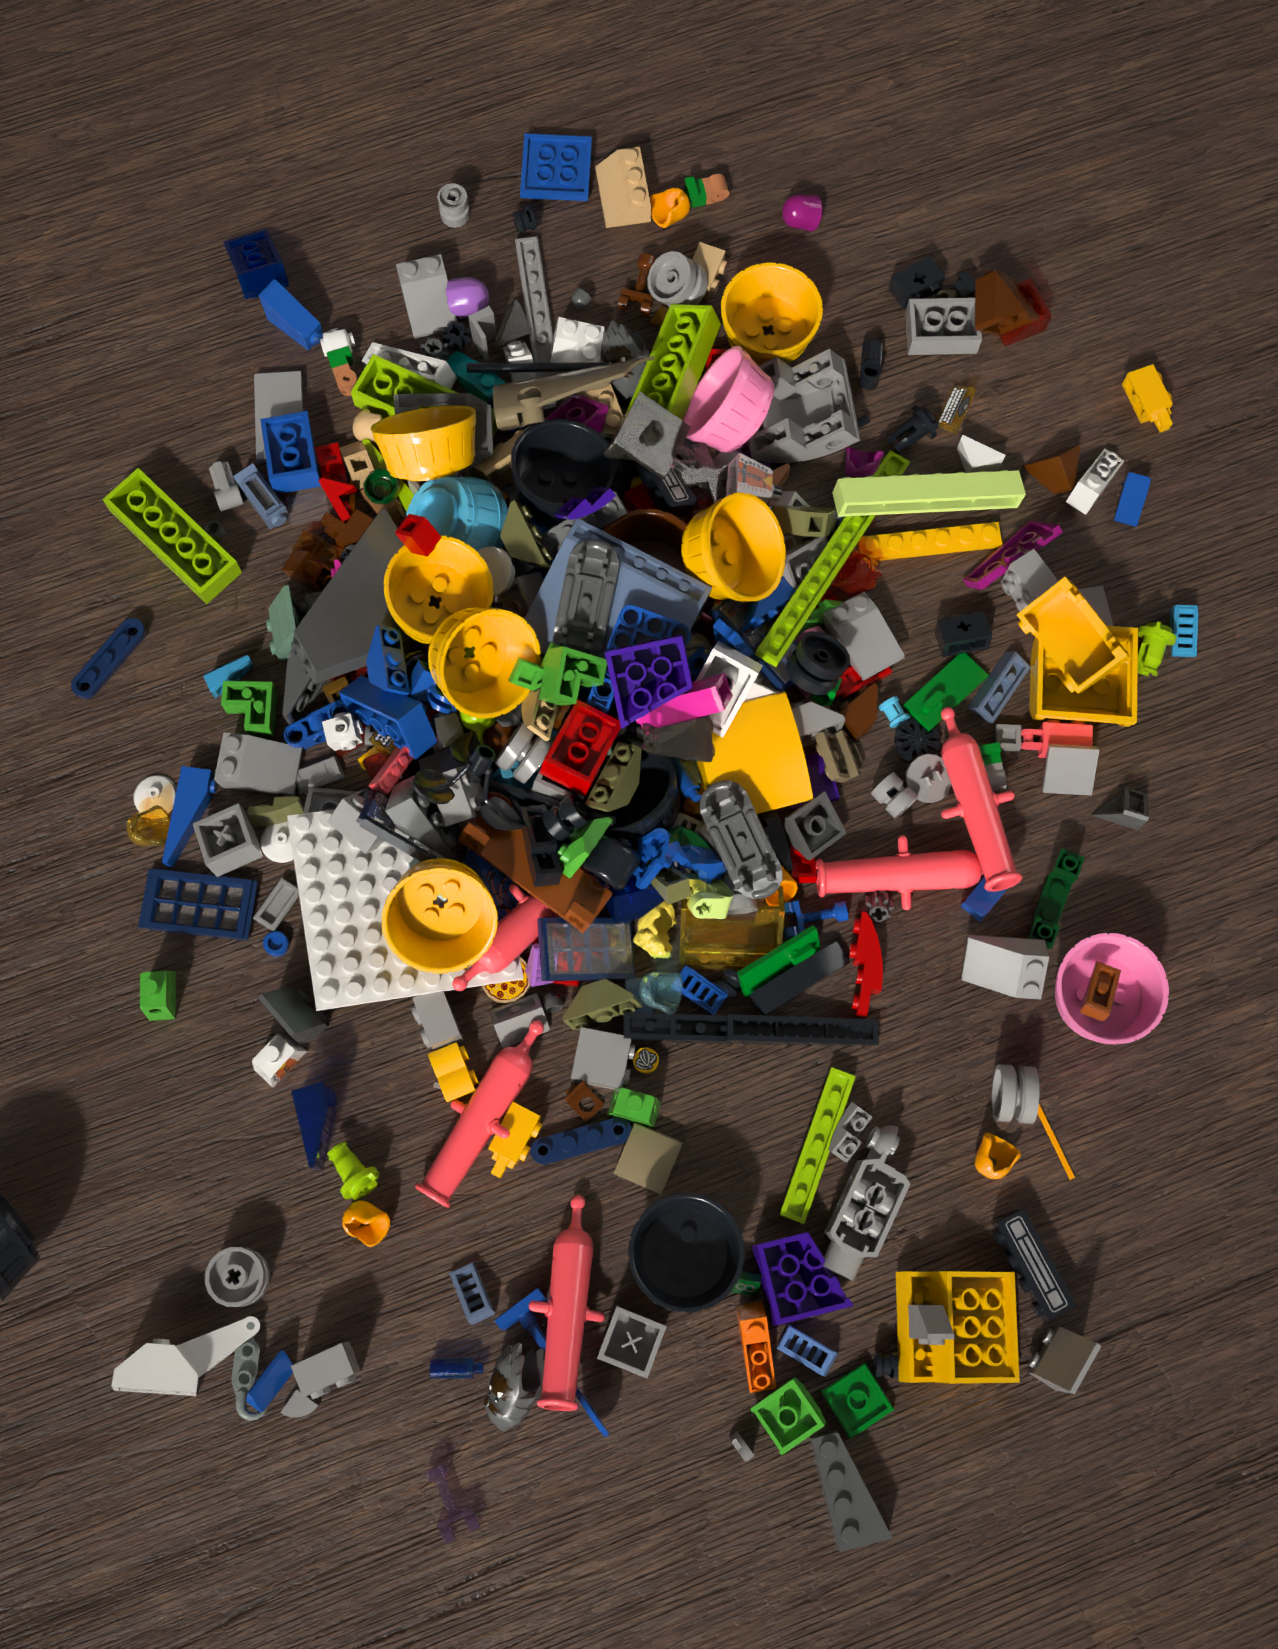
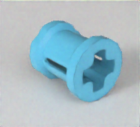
[879,696,910,728]

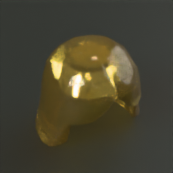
[126,805,170,847]

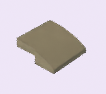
[613,1122,683,1194]

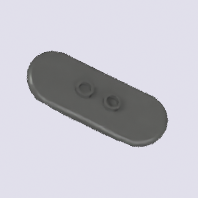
[553,539,619,657]
[700,780,783,899]

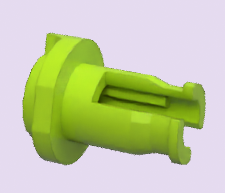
[1138,622,1177,676]
[327,1142,380,1200]

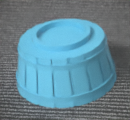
[406,475,508,551]

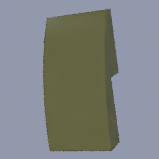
[247,795,304,827]

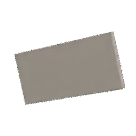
[254,371,303,463]

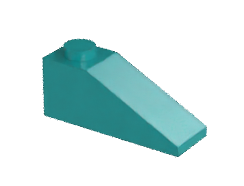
[445,350,505,403]

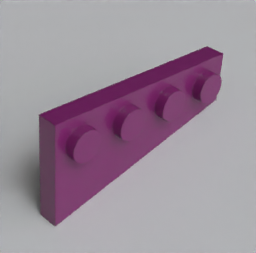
[963,520,1063,590]

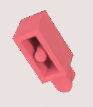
[1021,720,1093,758]

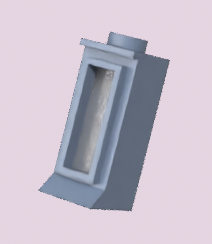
[233,463,290,530]

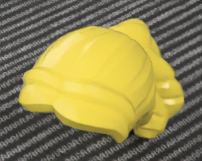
[633,898,677,959]

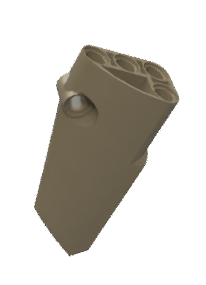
[493,356,654,431]

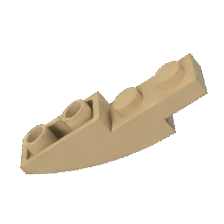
[521,658,558,742]

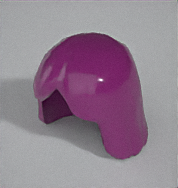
[782,194,823,232]
[845,447,884,478]

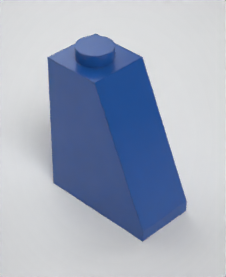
[259,279,323,351]

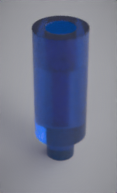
[430,1358,484,1379]

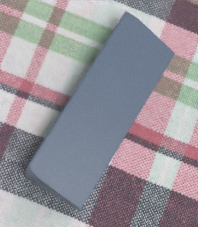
[968,651,1030,723]

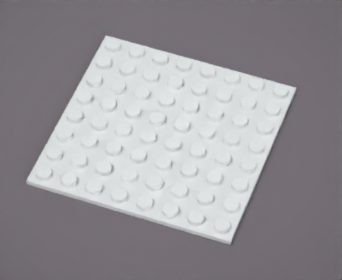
[287,809,524,1011]

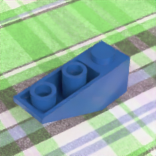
[741,576,796,633]

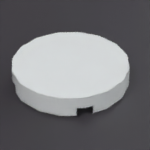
[477,546,515,597]

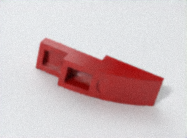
[849,911,883,1018]

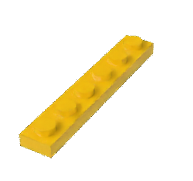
[857,522,1002,563]

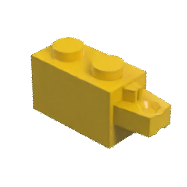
[1122,364,1173,433]
[488,1102,543,1179]

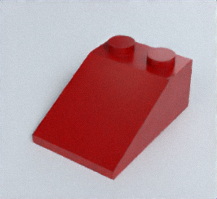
[539,699,621,796]

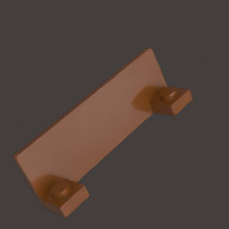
[458,813,612,934]

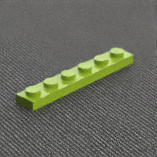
[779,1067,856,1224]

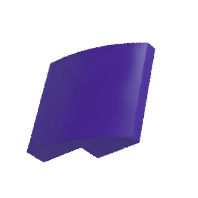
[554,487,616,520]
[790,752,839,811]

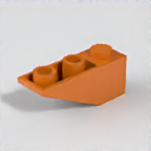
[736,1301,776,1393]

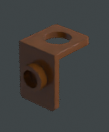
[565,1080,604,1122]

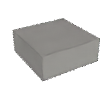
[995,724,1021,751]

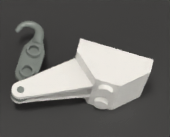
[112,1316,268,1421]

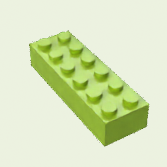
[624,304,721,438]
[351,354,498,439]
[102,468,242,604]

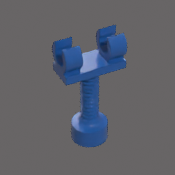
[779,901,848,940]

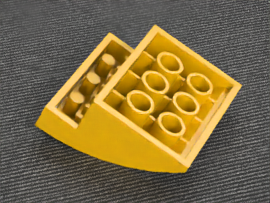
[690,691,813,814]
[896,1271,1020,1384]

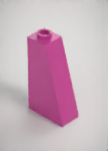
[636,672,733,731]

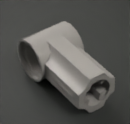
[209,461,244,511]

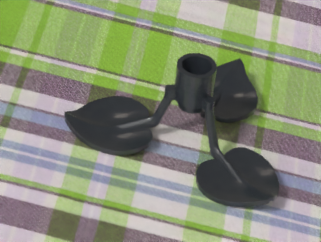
[411,730,525,831]

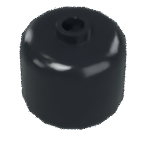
[583,835,641,890]

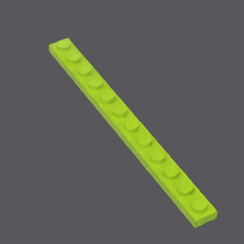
[755,450,910,667]

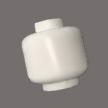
[320,327,356,357]

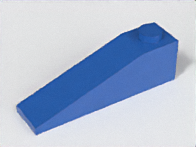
[162,766,218,868]

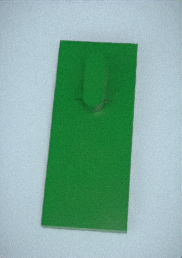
[903,653,989,731]
[737,925,821,998]

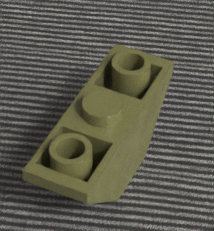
[500,500,553,570]
[771,505,837,537]
[585,741,641,812]
[562,979,643,1030]

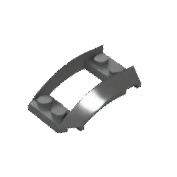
[394,393,493,468]

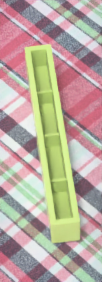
[832,470,1026,517]

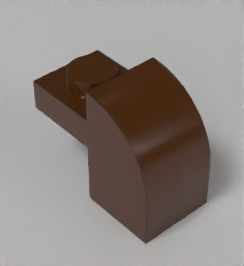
[321,509,374,550]

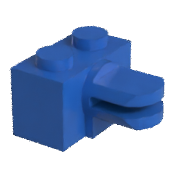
[408,660,457,714]

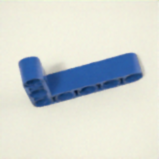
[586,605,691,715]

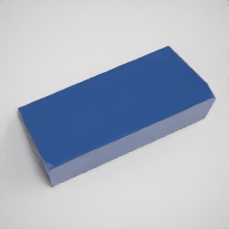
[246,1350,293,1412]

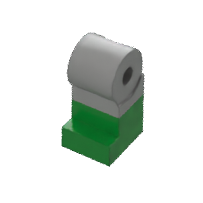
[979,742,1007,792]

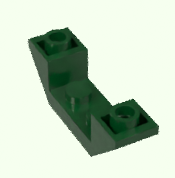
[1027,848,1085,950]

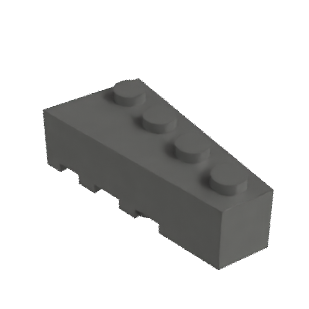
[809,1430,893,1552]

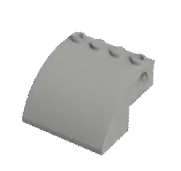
[749,348,860,463]

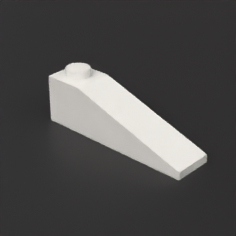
[362,342,457,389]

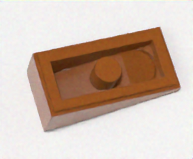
[1080,961,1121,1021]

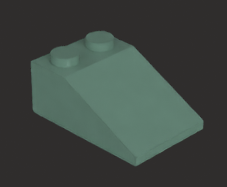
[266,585,302,662]

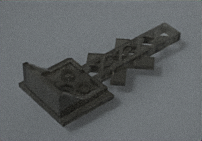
[604,392,772,510]

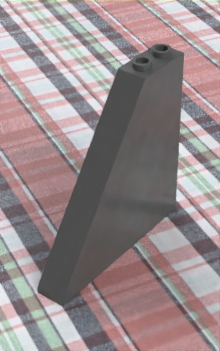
[291,508,440,684]

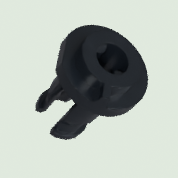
[885,405,939,455]

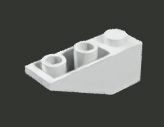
[1066,449,1124,515]

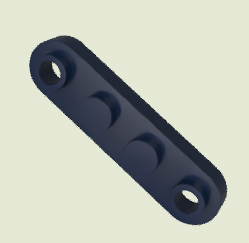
[71,618,146,699]
[530,1117,631,1165]

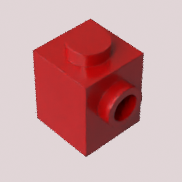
[395,514,442,557]

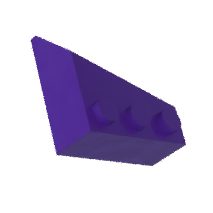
[605,634,693,729]
[752,1232,854,1325]

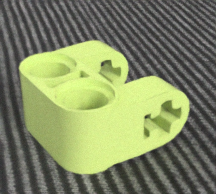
[683,873,734,919]

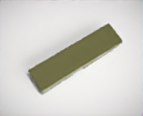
[631,848,691,905]

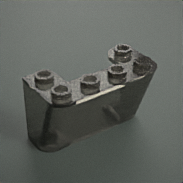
[610,705,715,763]

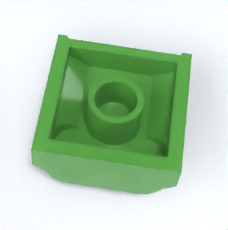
[557,817,613,878]
[750,1377,826,1456]

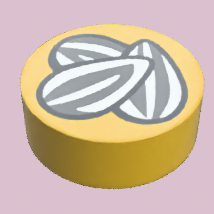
[633,1047,659,1074]

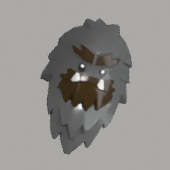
[601,320,649,400]
[483,1342,545,1432]

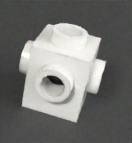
[322,712,364,751]

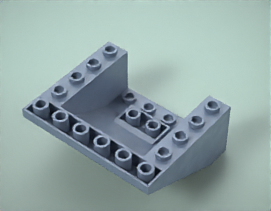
[524,518,712,693]

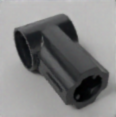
[858,339,883,390]

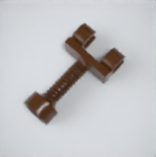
[618,253,656,317]

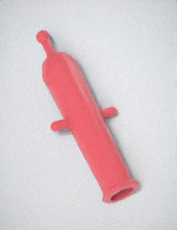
[941,707,1023,891]
[816,835,983,910]
[452,863,596,991]
[415,1020,544,1208]
[529,1195,605,1411]

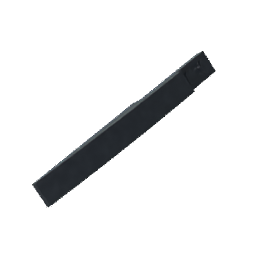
[623,1012,879,1046]

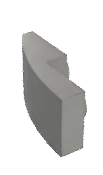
[829,1102,873,1163]

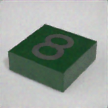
[731,1271,761,1297]

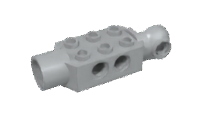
[823,1125,910,1282]

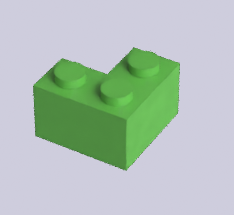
[539,646,607,706]
[221,681,278,738]

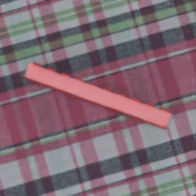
[368,707,441,795]

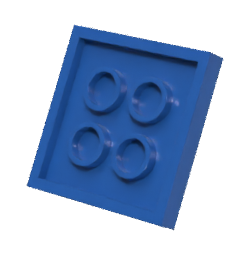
[520,133,592,201]

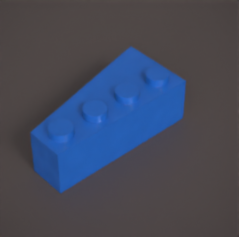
[339,675,438,760]

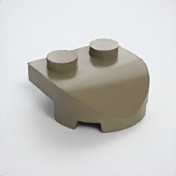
[815,730,863,783]

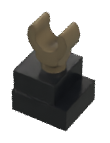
[936,271,975,298]

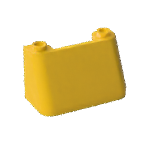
[1017,577,1132,694]

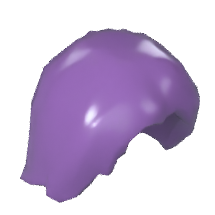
[446,277,489,319]

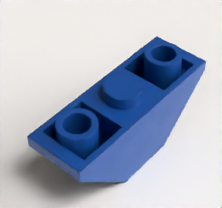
[366,624,410,696]

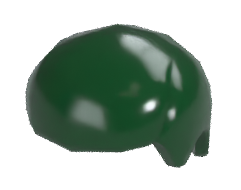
[363,468,400,505]

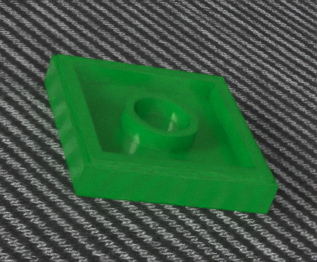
[820,1362,895,1439]

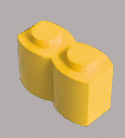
[428,1042,479,1102]

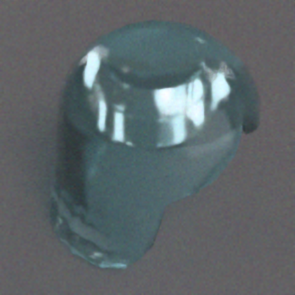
[639,972,683,1015]

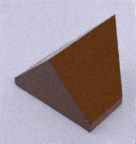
[1022,445,1081,495]

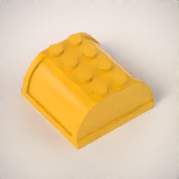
[1029,626,1138,727]

